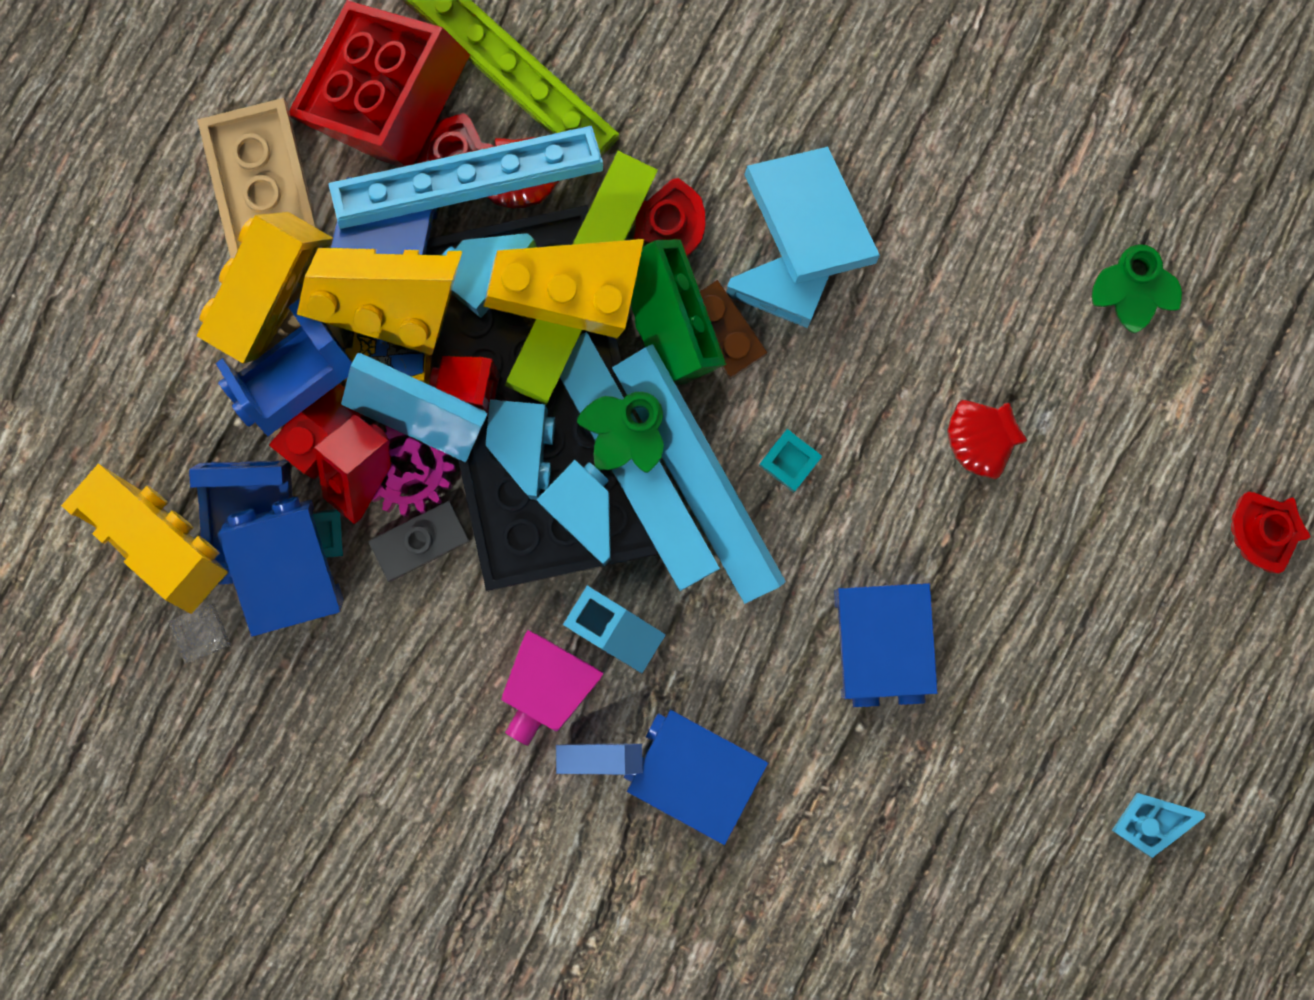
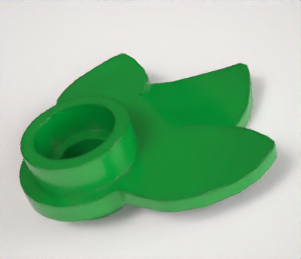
[1091,244,1182,334]
[577,392,664,473]

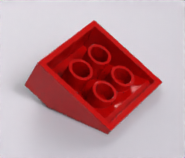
[289,0,470,167]

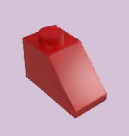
[429,356,500,417]
[269,383,367,480]
[314,414,391,524]

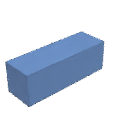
[556,744,643,775]

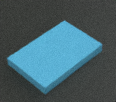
[744,147,880,285]
[341,353,488,462]

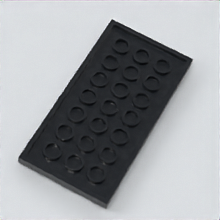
[426,205,659,592]

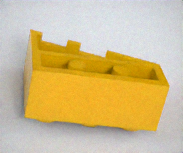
[197,212,333,364]
[483,239,644,338]
[297,248,462,355]
[61,463,228,614]

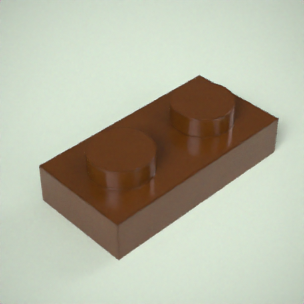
[700,280,768,380]

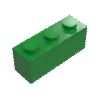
[630,240,726,385]

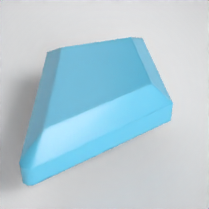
[1112,793,1205,858]

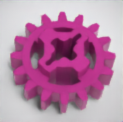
[371,426,456,516]

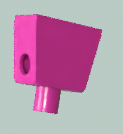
[501,630,604,746]

